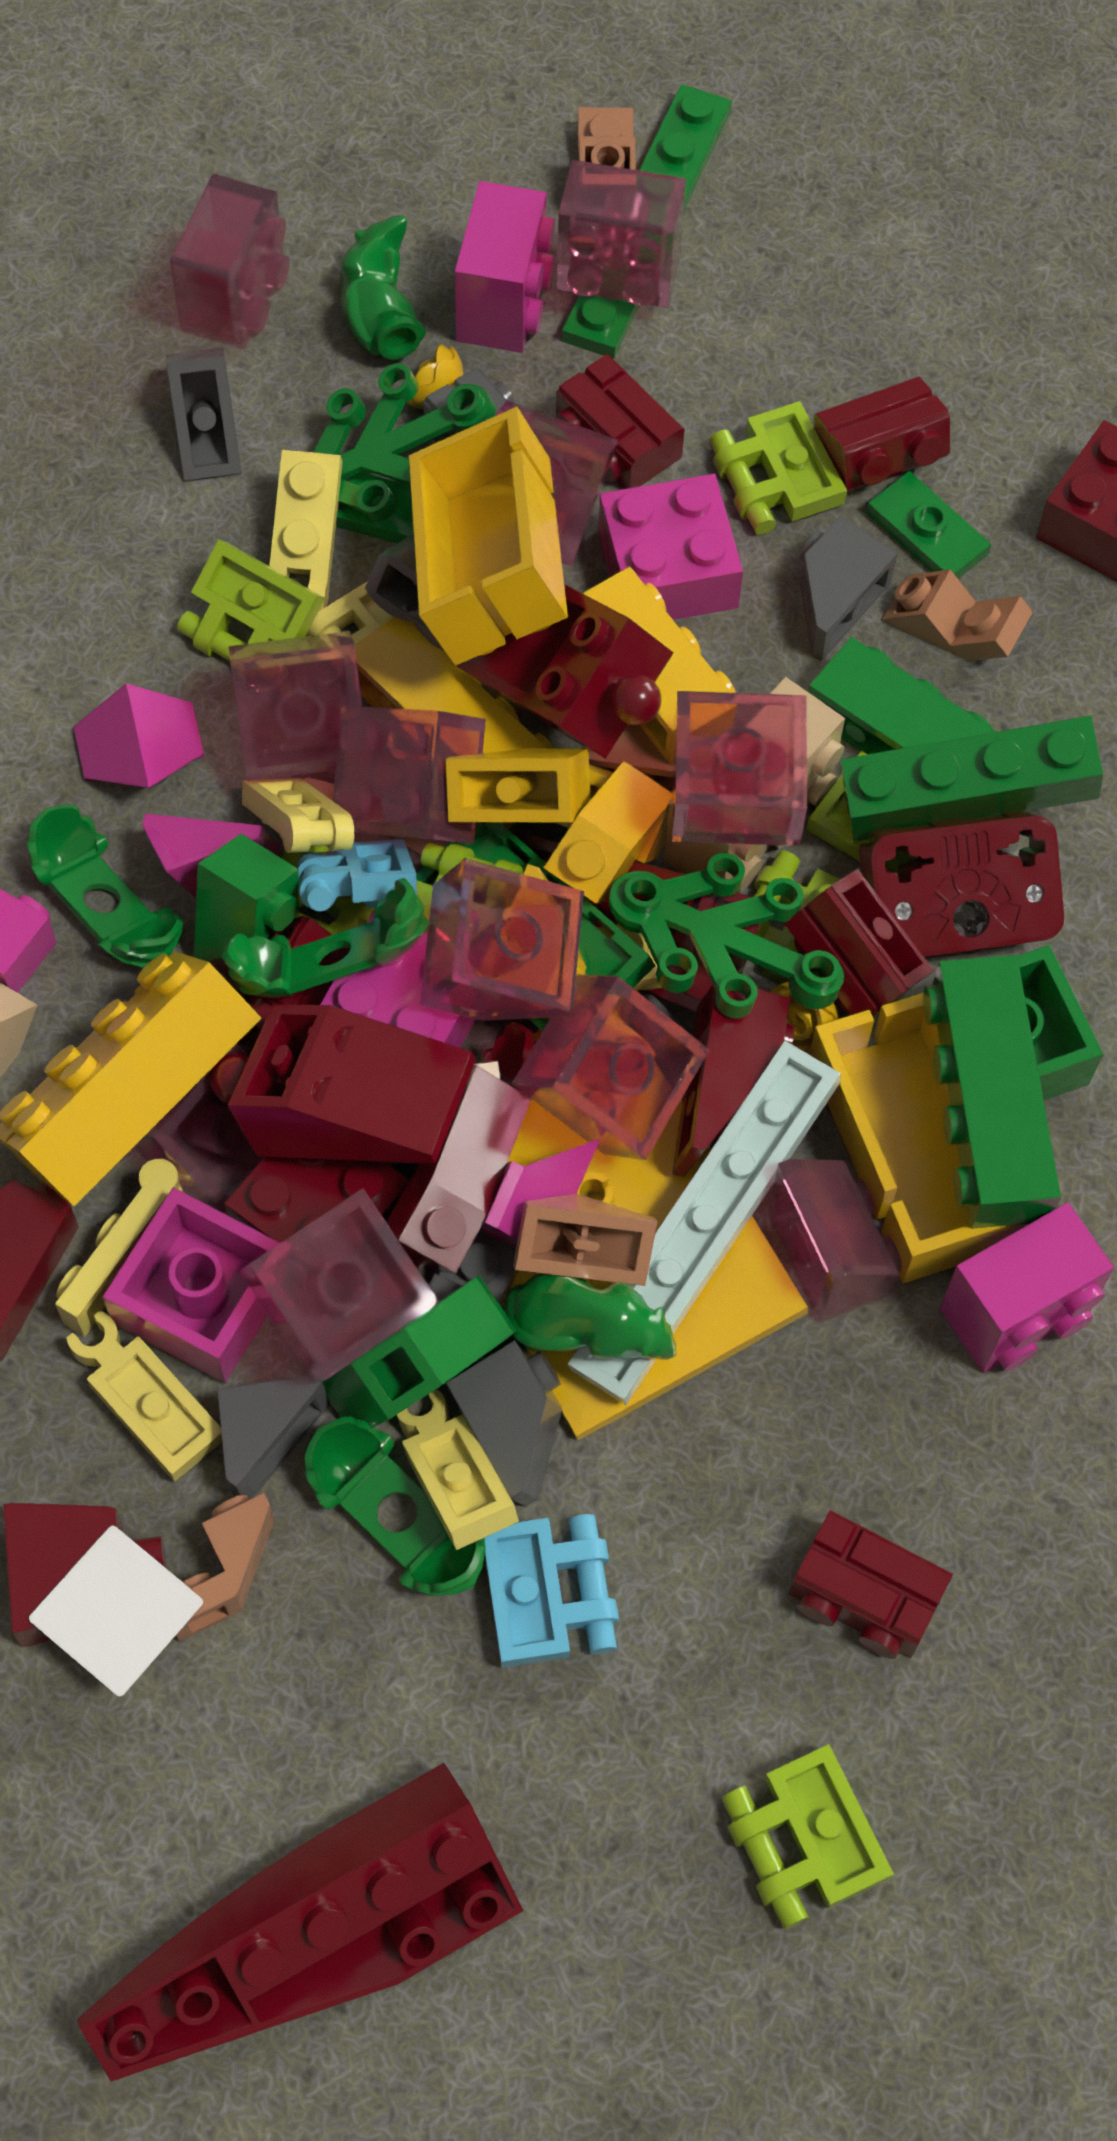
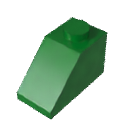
[194,833,299,962]

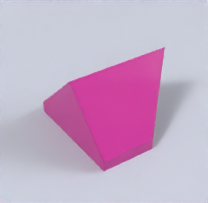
[74,683,204,788]
[142,814,280,898]
[479,1138,601,1247]

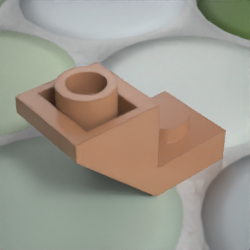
[578,107,636,193]
[882,569,1033,661]
[176,1493,274,1642]

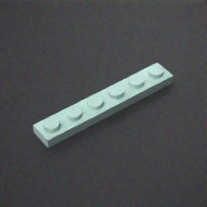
[568,1041,841,1405]

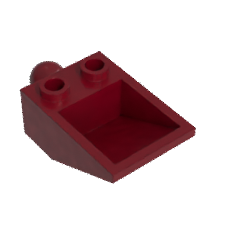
[453,584,674,759]
[210,1004,476,1164]

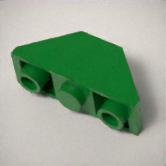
[320,1275,517,1428]

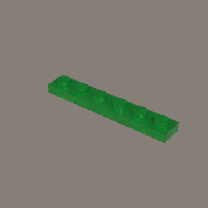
[562,84,732,359]

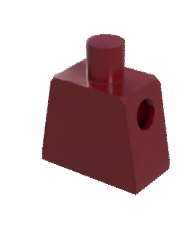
[3,1503,167,1647]

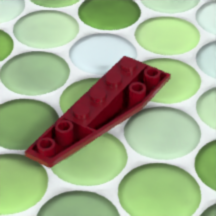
[77,1763,524,2082]

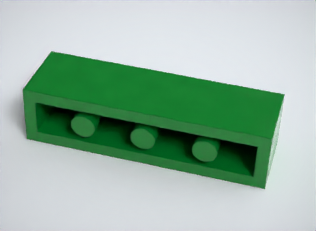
[808,636,1029,812]
[841,715,1103,841]
[923,955,1061,1229]

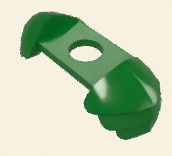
[27,804,183,968]
[222,878,430,998]
[305,1416,486,1596]

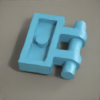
[295,839,417,912]
[484,1514,620,1668]

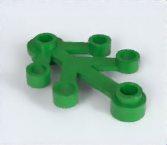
[313,363,497,522]
[609,853,844,1018]

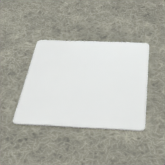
[29,1526,203,1696]

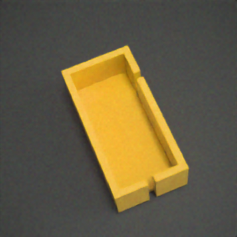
[409,407,568,666]
[0,951,261,1206]
[809,993,1029,1284]

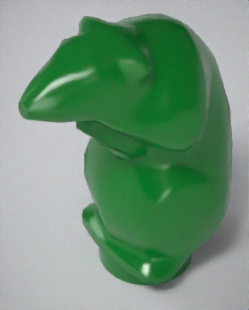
[340,215,426,359]
[503,1273,676,1360]

